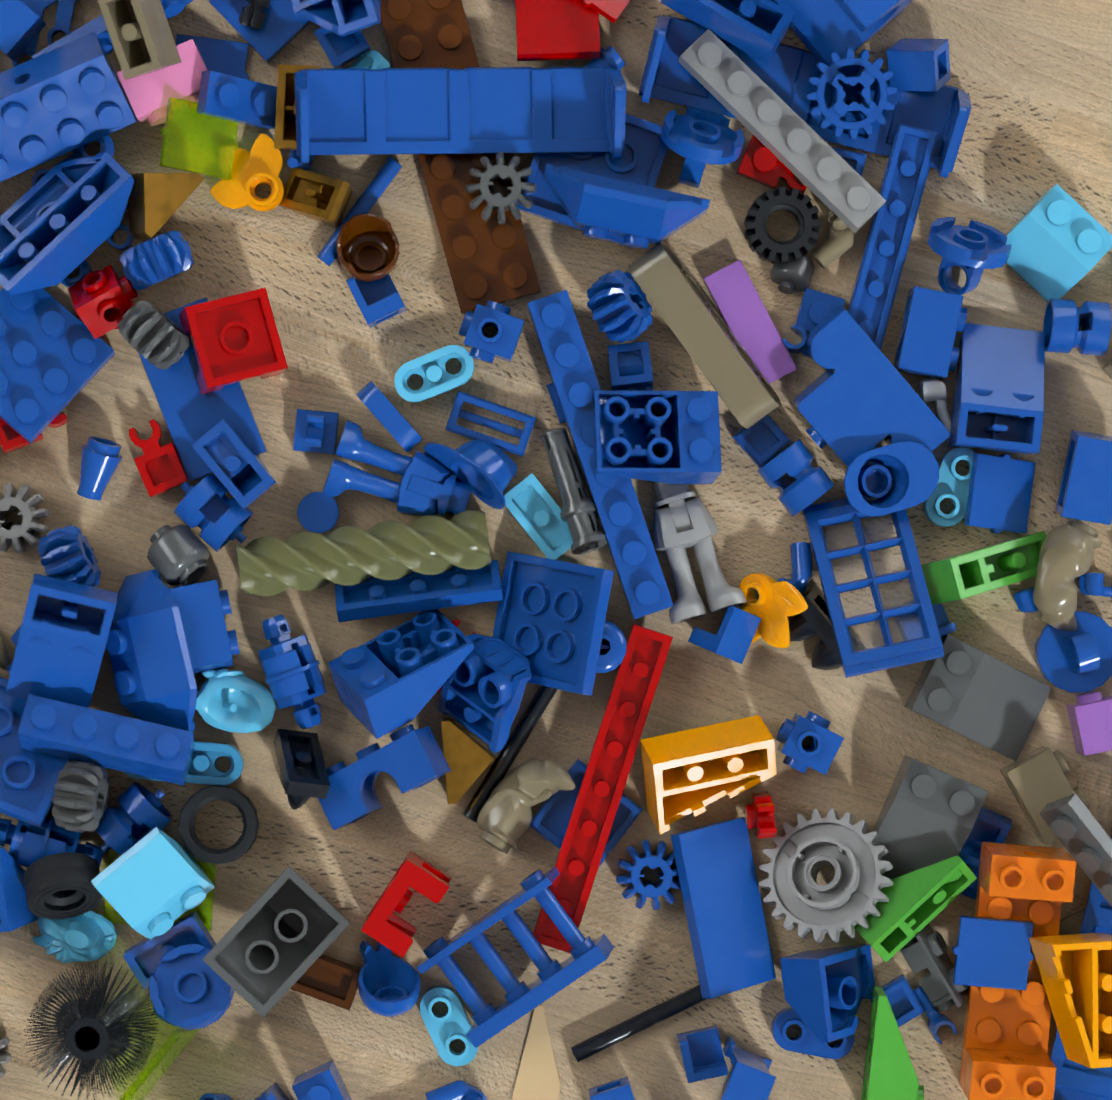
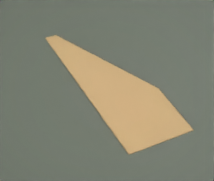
[511,1005,561,1100]

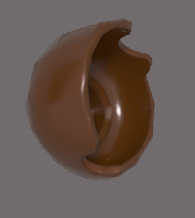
[337,213,400,282]

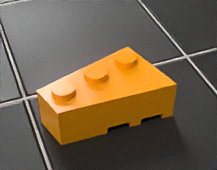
[640,715,777,835]
[1029,932,1112,1069]

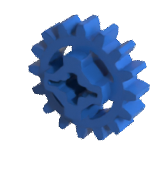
[805,48,897,139]

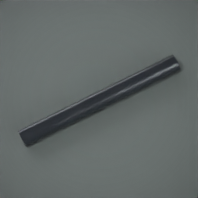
[463,685,558,822]
[571,984,707,1062]

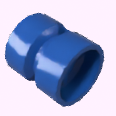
[1043,298,1112,356]
[757,439,835,517]

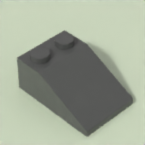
[905,634,1052,761]
[872,755,988,880]
[202,866,350,1017]

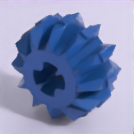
[120,230,194,290]
[587,270,653,343]
[38,525,101,587]
[616,839,681,910]

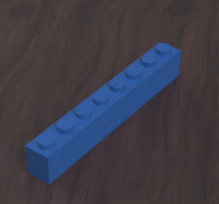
[527,290,674,619]

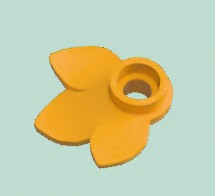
[210,133,284,212]
[739,572,808,648]

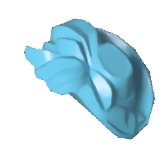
[196,668,276,733]
[33,911,118,964]

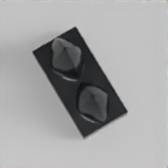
[788,585,866,670]
[273,729,330,810]

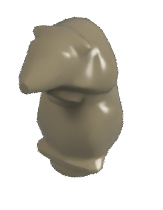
[1032,521,1102,632]
[477,759,575,854]

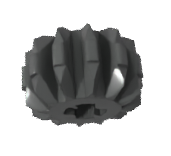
[465,152,536,225]
[117,300,190,369]
[51,761,110,832]

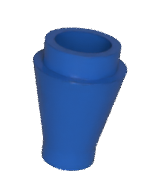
[77,436,122,500]

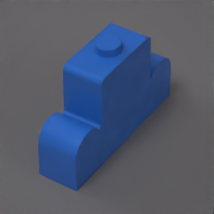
[794,305,952,466]

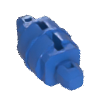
[258,614,326,729]
[0,816,104,868]

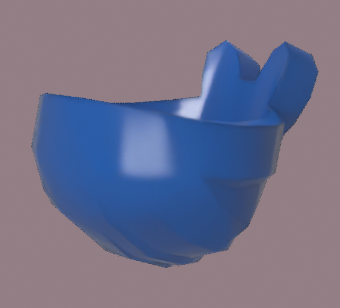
[358,940,421,1017]

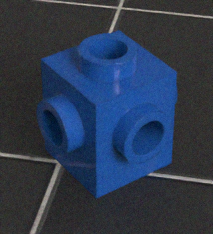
[459,300,524,364]
[775,711,844,775]

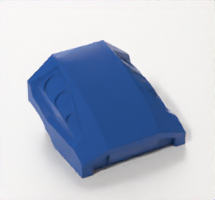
[438,634,531,753]

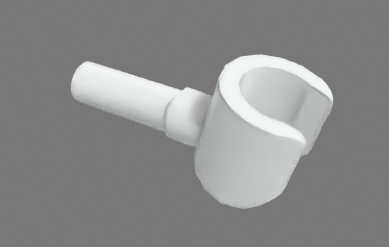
[920,378,951,432]

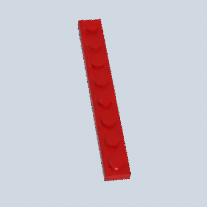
[533,624,673,954]

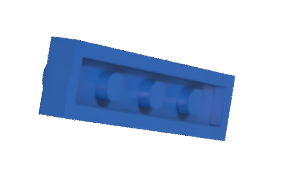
[335,559,503,622]

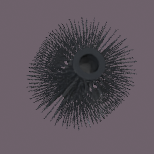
[24,960,159,1100]

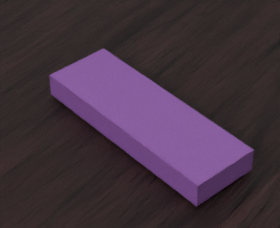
[703,260,797,384]

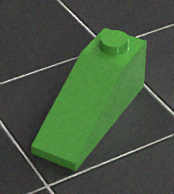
[921,531,1046,605]
[854,855,977,962]
[861,986,924,1100]

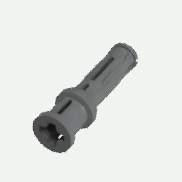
[541,428,608,555]

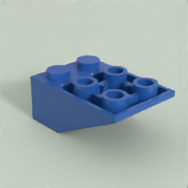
[949,323,1045,455]
[593,390,722,484]
[5,573,118,708]
[328,609,475,739]

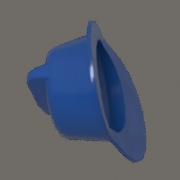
[424,440,518,510]
[844,441,939,517]

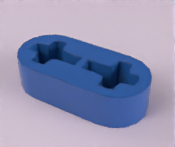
[356,381,423,453]

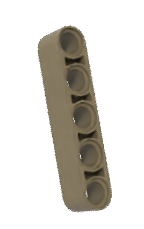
[629,241,781,429]

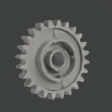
[759,808,893,943]

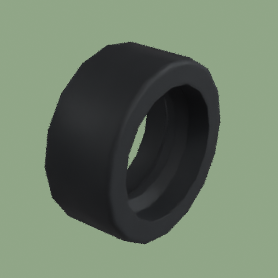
[178,785,259,865]

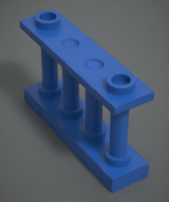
[417,867,614,1048]

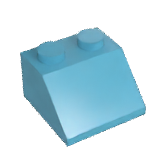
[1006,184,1112,302]
[91,827,215,940]

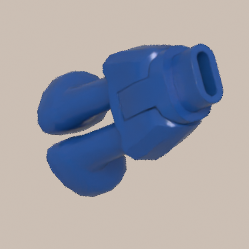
[322,420,473,516]

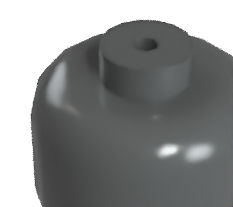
[770,255,815,294]

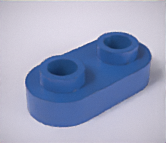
[771,1008,854,1059]

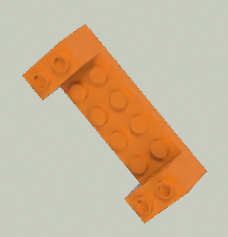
[959,842,1076,1100]

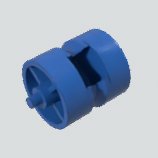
[174,473,253,552]
[96,781,173,855]

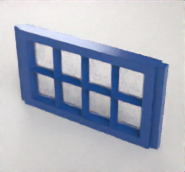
[803,498,944,678]

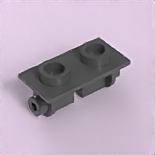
[900,923,968,1011]

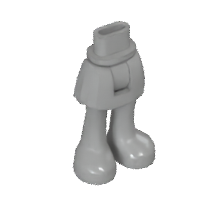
[653,482,747,624]

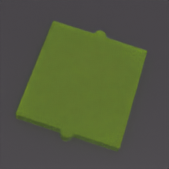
[159,97,239,180]

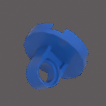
[661,107,745,188]
[927,217,1012,295]
[1035,611,1112,693]
[149,944,235,1030]

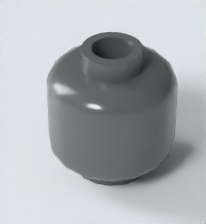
[147,525,209,586]

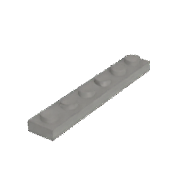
[678,29,886,233]

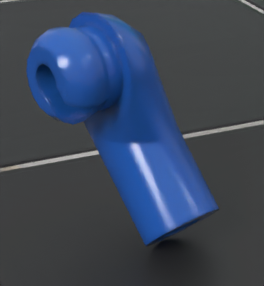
[777,542,812,595]
[425,1080,487,1100]

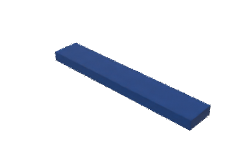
[847,123,939,351]

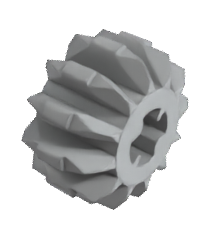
[0,483,51,553]

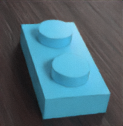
[504,473,573,560]

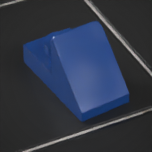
[191,419,276,509]

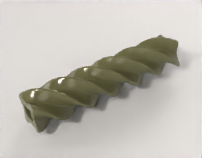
[236,510,492,596]

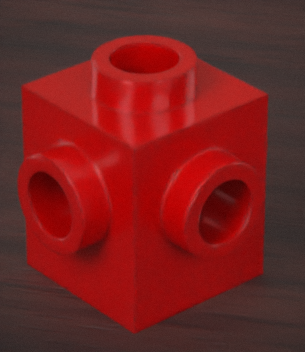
[68,264,138,339]

